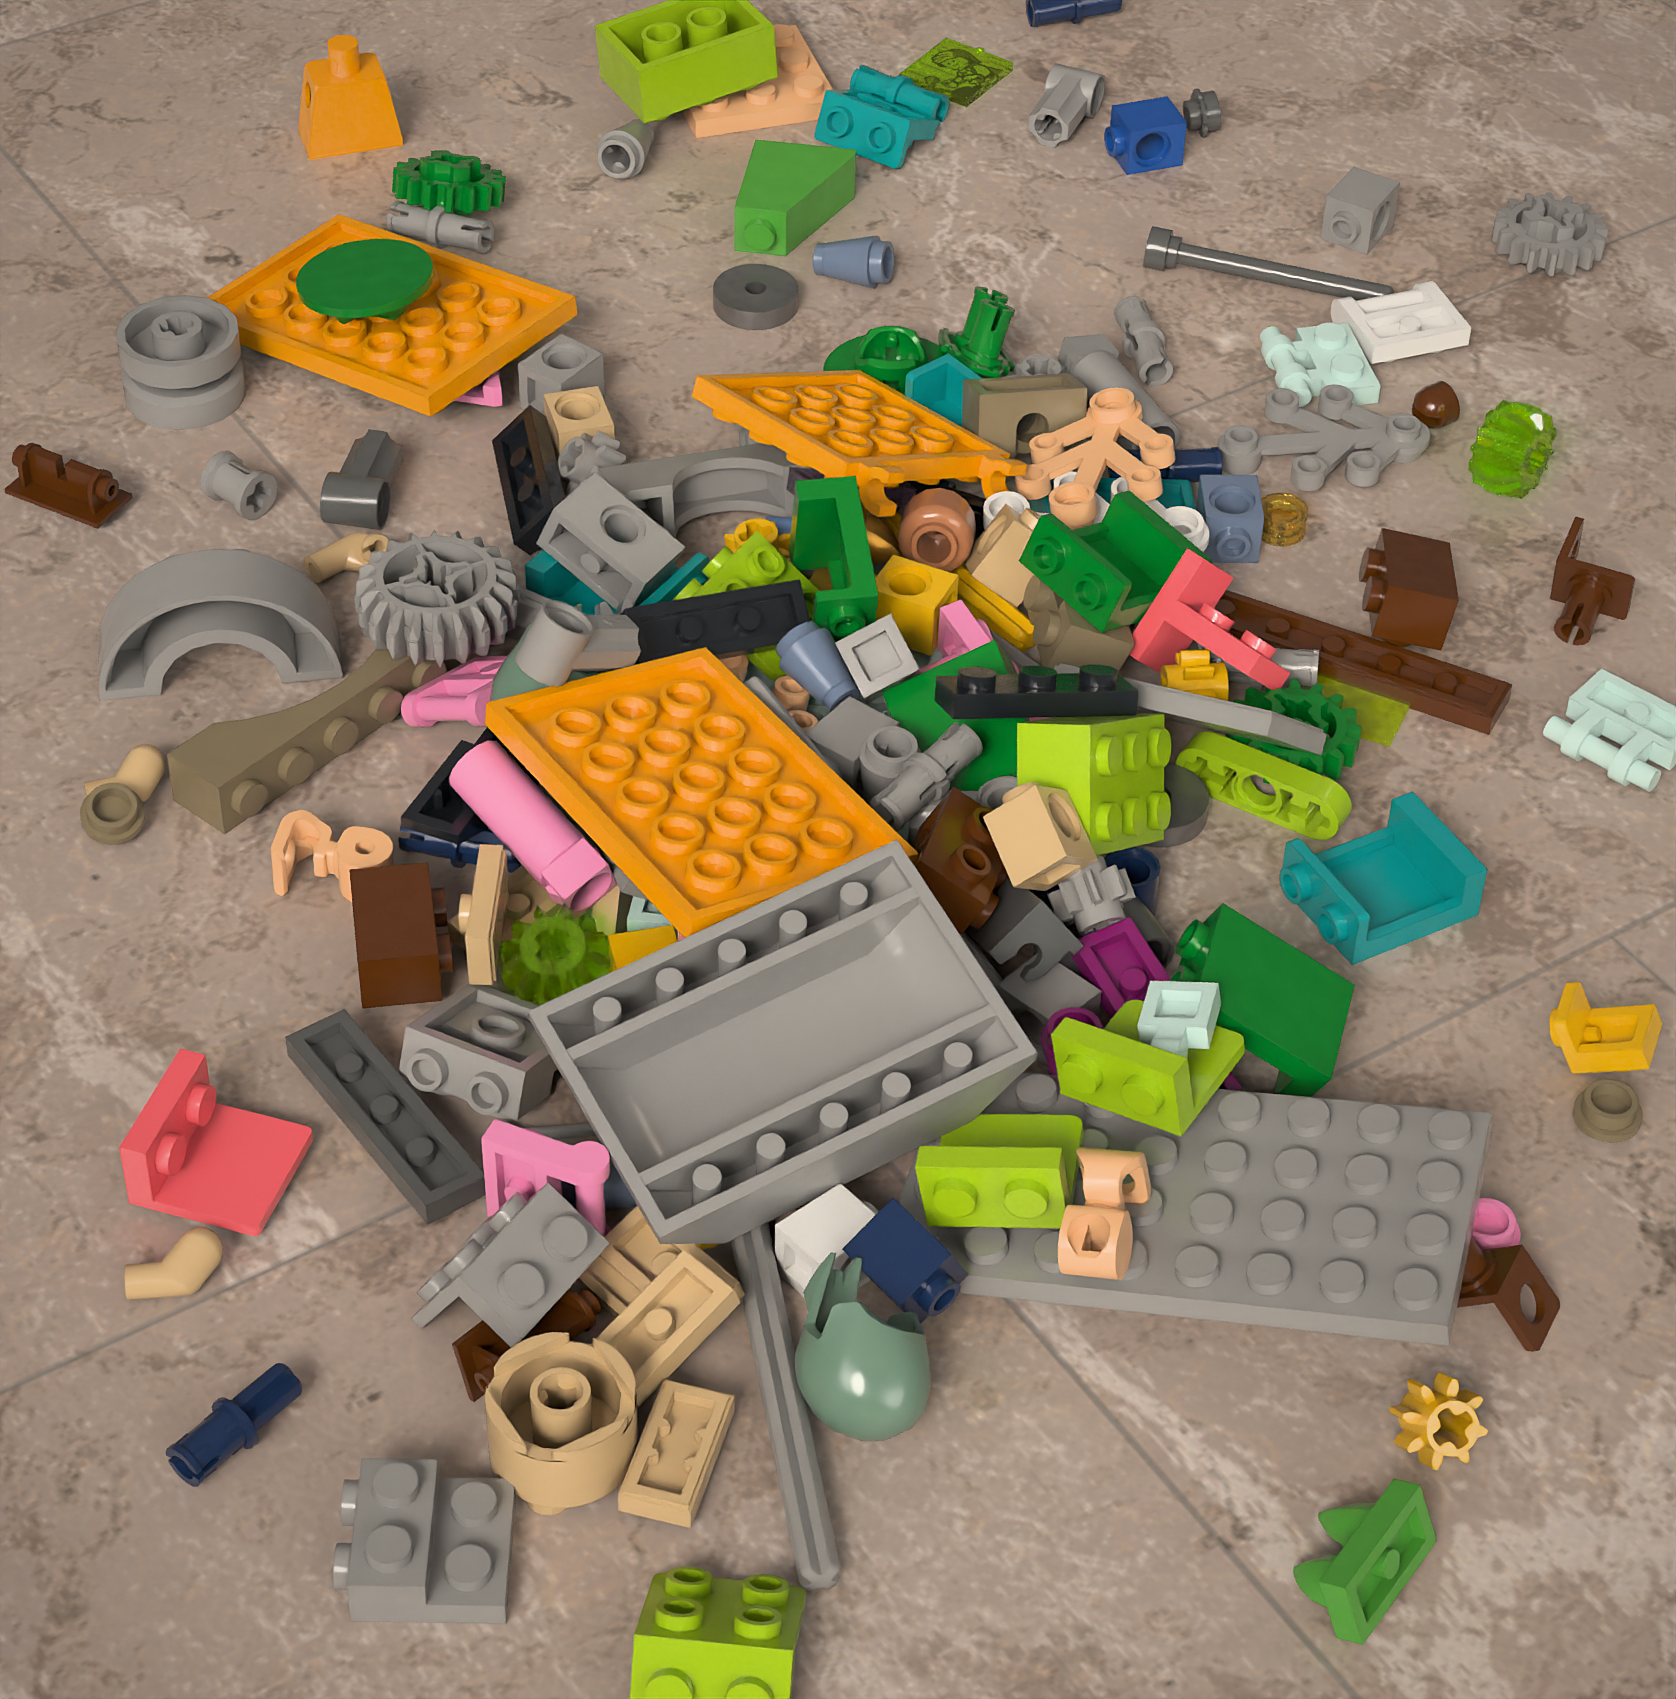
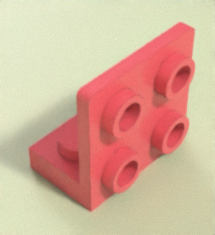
[119,1048,313,1236]

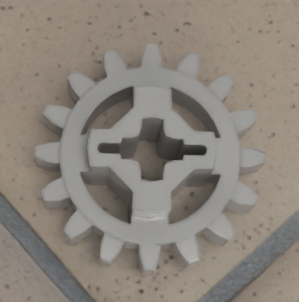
[1492,192,1608,276]

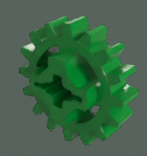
[392,150,506,217]
[1225,679,1361,784]

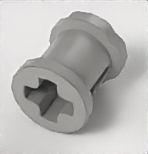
[200,450,278,521]

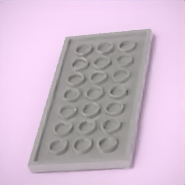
[898,1072,1492,1346]

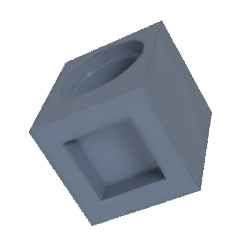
[1196,475,1264,563]

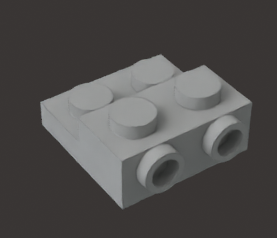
[399,983,558,1120]
[333,1458,516,1624]

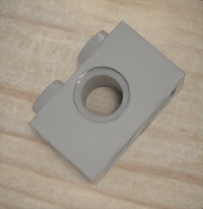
[536,472,685,610]

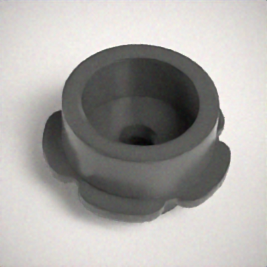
[1183,88,1221,138]

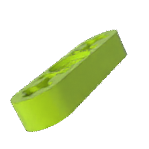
[1176,731,1352,840]

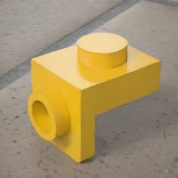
[1549,982,1662,1074]

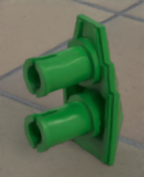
[938,286,1015,379]

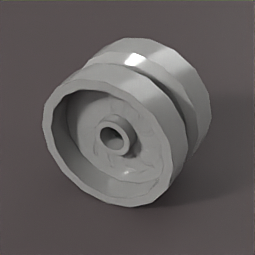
[116,295,246,430]

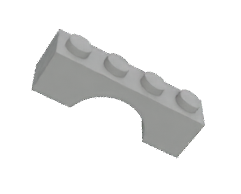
[598,443,824,538]

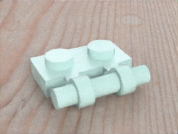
[1260,323,1381,407]
[1543,668,1676,792]

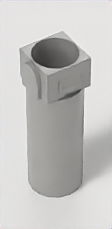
[1058,334,1180,450]

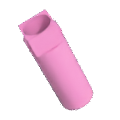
[449,741,617,920]

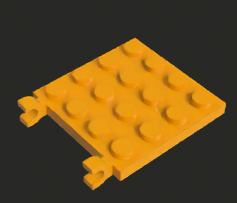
[692,370,1027,517]

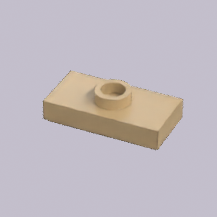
[459,844,509,985]
[618,1379,735,1528]

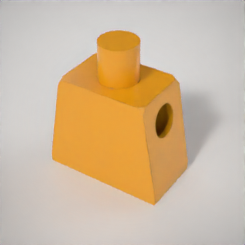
[298,35,403,160]

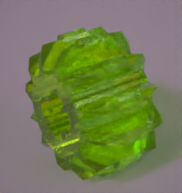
[1468,400,1557,499]
[499,903,612,1006]

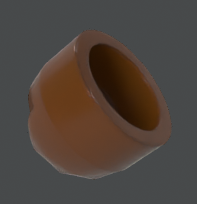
[1412,381,1460,429]

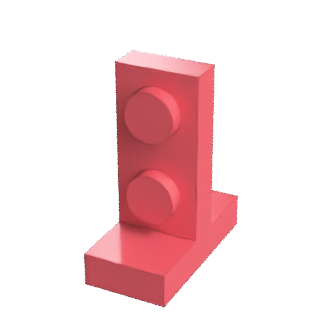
[1129,548,1290,690]

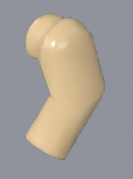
[304,533,391,583]
[84,744,166,802]
[124,1227,223,1300]

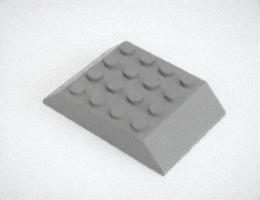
[528,840,1038,1244]

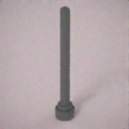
[1143,226,1395,301]

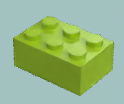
[594,0,778,124]
[1017,713,1171,856]

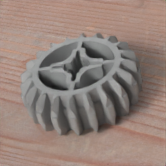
[354,530,520,667]

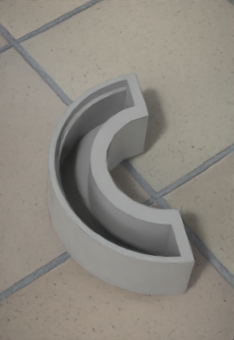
[98,549,343,701]

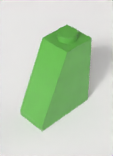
[734,139,857,256]

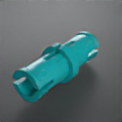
[850,65,950,126]

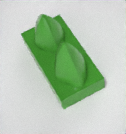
[1293,1478,1437,1645]

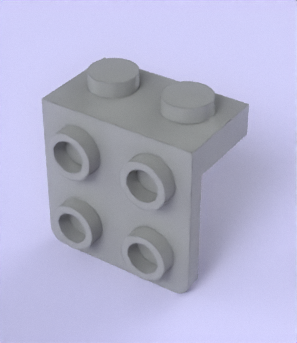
[411,1183,610,1347]

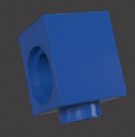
[1104,96,1187,175]

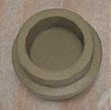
[80,783,145,845]
[1573,1079,1643,1143]

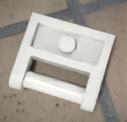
[1331,281,1471,364]

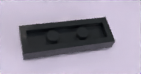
[492,405,565,556]
[620,579,810,665]
[934,664,1138,719]

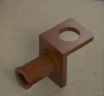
[1550,517,1635,646]
[1457,1236,1560,1352]

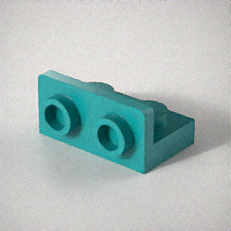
[814,89,938,168]

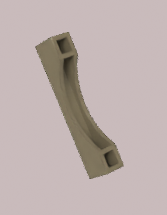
[167,645,490,834]

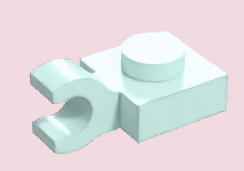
[1137,981,1221,1058]

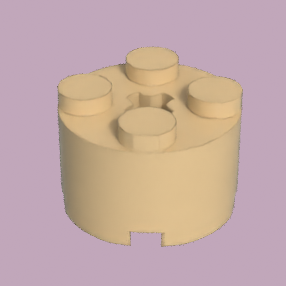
[485,1332,638,1516]

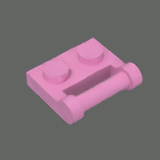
[401,656,507,727]
[481,1119,611,1237]

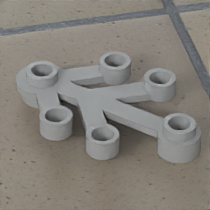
[1217,384,1431,491]

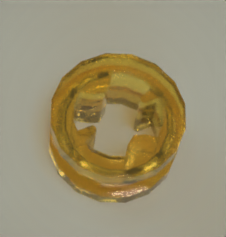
[1261,492,1308,547]

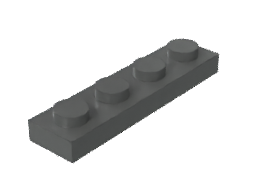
[285,1009,486,1225]

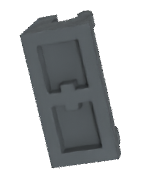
[964,876,1083,982]

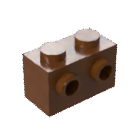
[1359,528,1459,651]
[911,786,1008,935]
[349,862,453,1009]

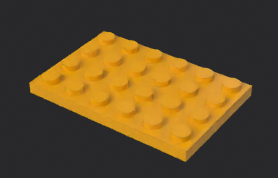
[207,214,578,417]
[485,647,919,938]

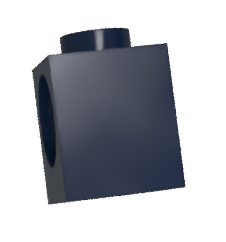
[842,1198,968,1324]

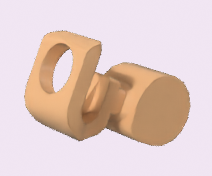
[271,810,394,902]
[1058,1147,1151,1280]

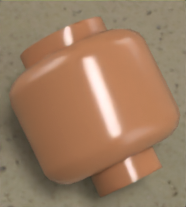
[897,488,976,572]

